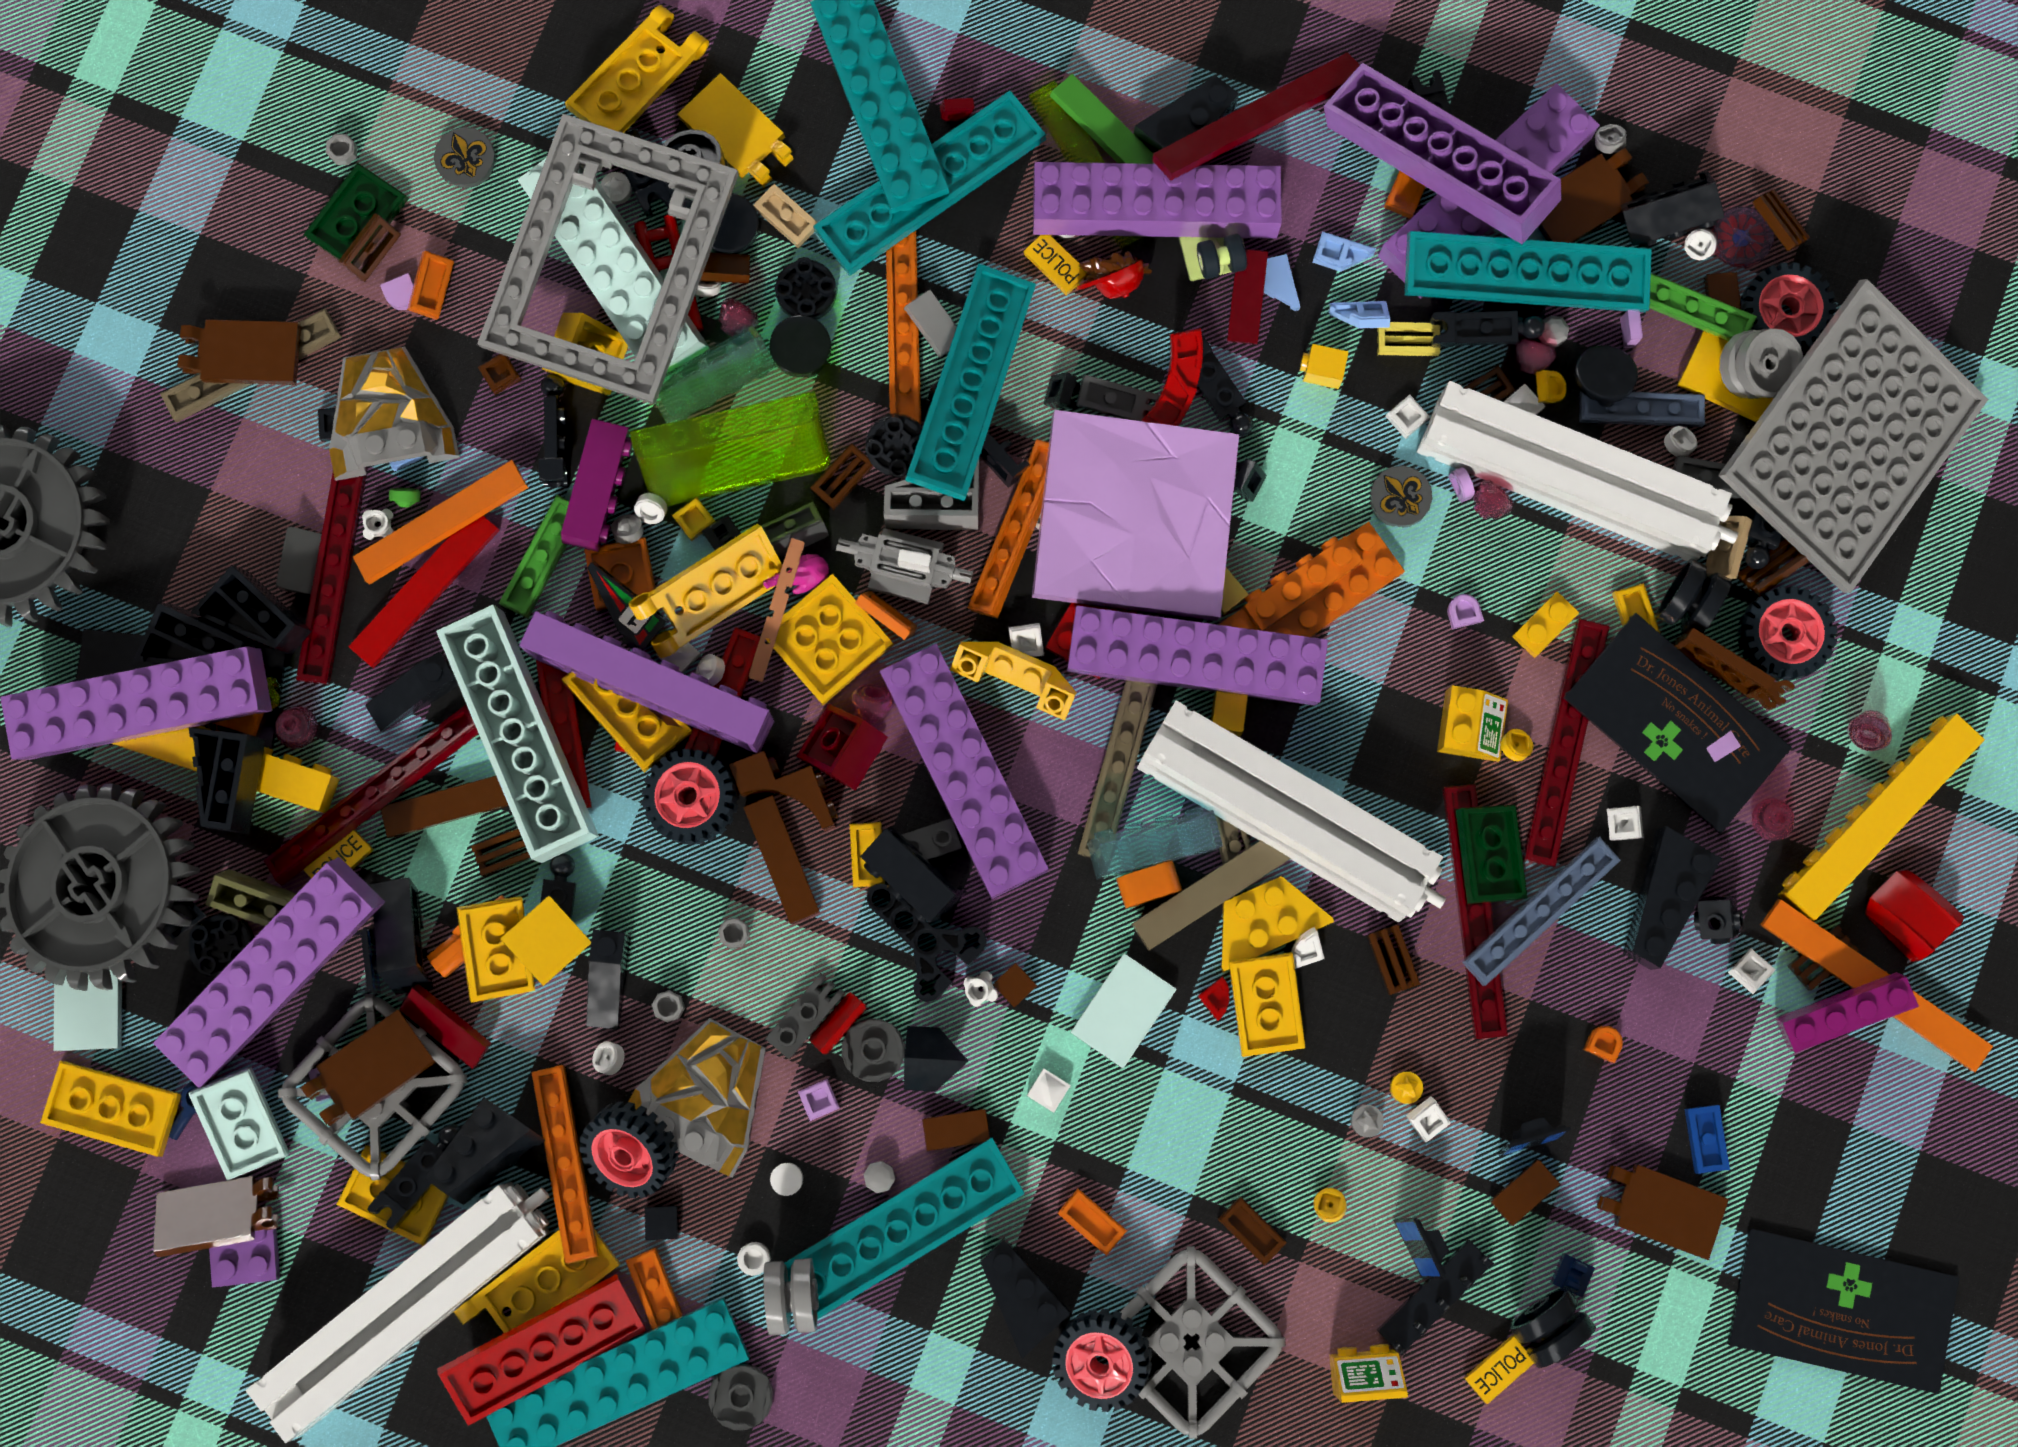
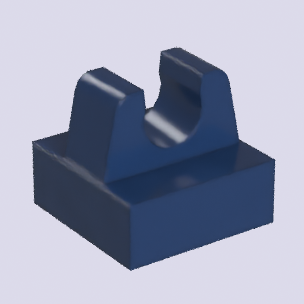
[1550,1253,1595,1298]

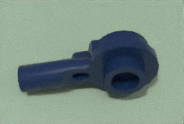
[169,1081,208,1140]

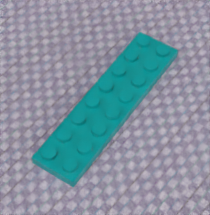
[810,0,949,214]
[813,90,1046,276]
[1404,231,1652,313]
[905,263,1036,501]
[784,1138,1025,1319]
[486,1297,750,1447]

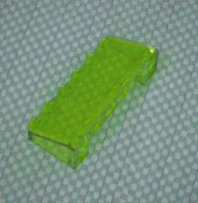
[630,391,831,506]

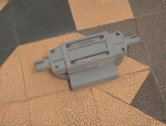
[836,528,973,605]

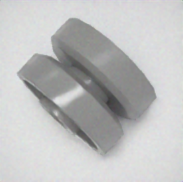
[1719,329,1803,399]
[763,1258,819,1336]

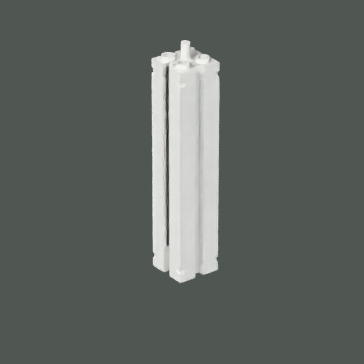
[1416,381,1738,561]
[1137,700,1446,923]
[245,1182,551,1443]

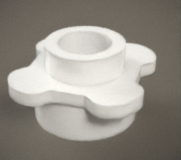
[362,509,394,540]
[964,971,998,1007]

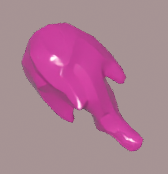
[763,554,829,594]

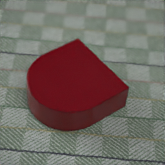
[940,98,975,122]

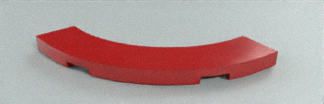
[1141,328,1203,426]

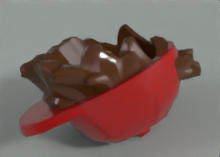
[1076,251,1152,299]

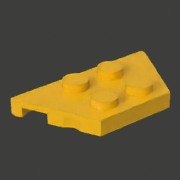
[1221,876,1335,972]

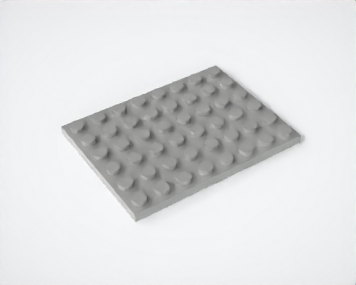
[1718,279,1989,593]

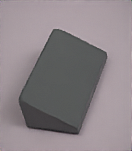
[761,502,829,559]
[276,526,322,595]

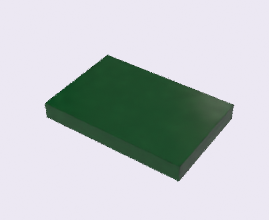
[303,162,409,263]
[1455,805,1528,904]

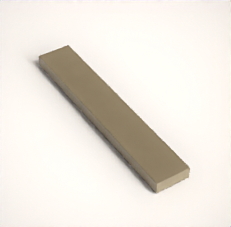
[160,308,342,422]
[1078,680,1157,863]
[1131,841,1291,951]

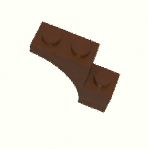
[729,751,839,832]

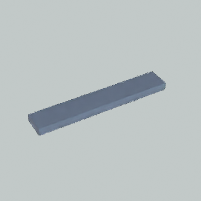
[1462,837,1621,986]

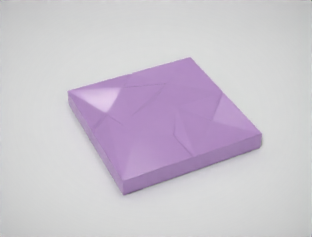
[1032,410,1239,621]

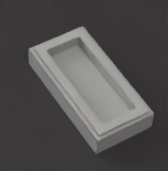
[904,290,957,358]

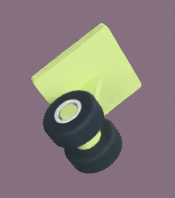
[1179,234,1247,281]

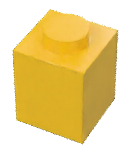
[1299,344,1349,389]
[1211,691,1248,736]

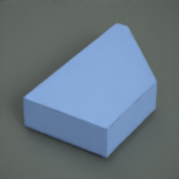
[1264,254,1300,311]
[1329,301,1390,328]

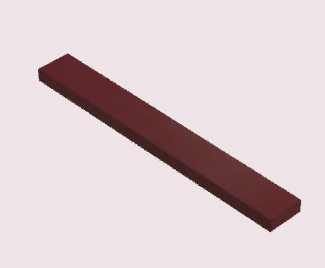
[1152,52,1360,181]
[296,467,368,685]
[1523,618,1610,868]
[263,705,479,886]
[1442,784,1508,1039]

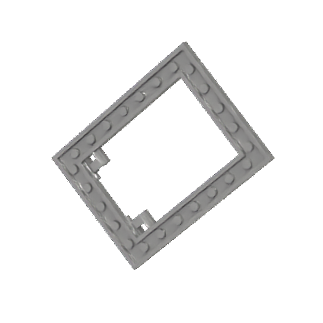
[477,114,739,405]

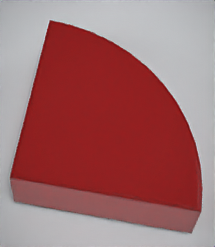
[1197,976,1229,1021]

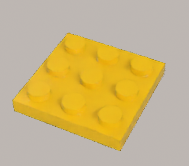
[765,574,894,705]

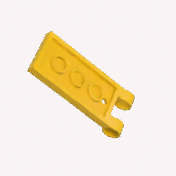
[565,5,709,133]
[629,524,782,658]
[454,1230,621,1333]

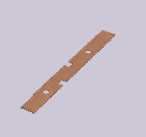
[749,538,805,682]

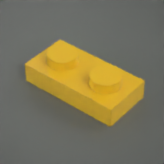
[1512,592,1579,658]

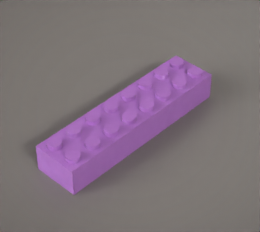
[1324,63,1561,245]
[1378,83,1600,299]
[1033,162,1282,239]
[1067,606,1328,706]
[519,611,774,754]
[880,644,1049,900]
[0,647,272,760]
[153,857,385,1088]

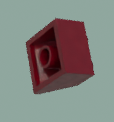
[796,704,888,791]

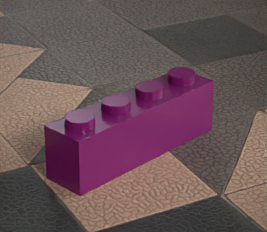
[561,419,633,552]
[1775,972,1919,1053]

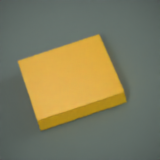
[500,896,591,986]

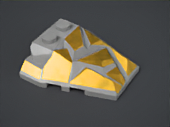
[329,347,460,481]
[628,1018,766,1178]

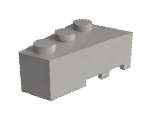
[884,460,979,530]

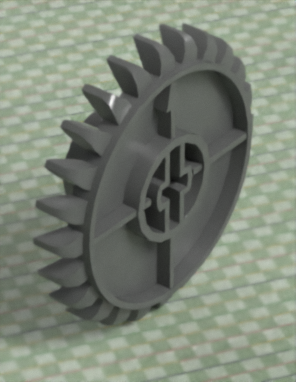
[0,425,110,627]
[0,783,200,991]

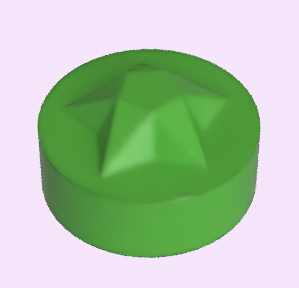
[389,488,421,508]

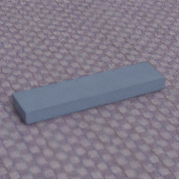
[1579,392,1705,427]

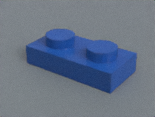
[1684,1105,1730,1174]

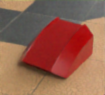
[1865,870,1965,962]

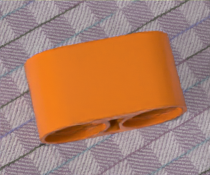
[1116,860,1183,909]

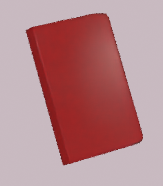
[809,992,867,1055]

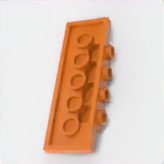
[1218,521,1405,637]

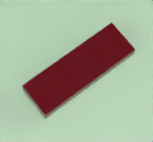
[1227,249,1268,345]
[399,984,492,1069]

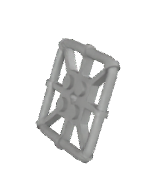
[278,994,467,1181]
[1120,1246,1286,1439]

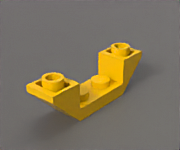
[950,642,1077,721]

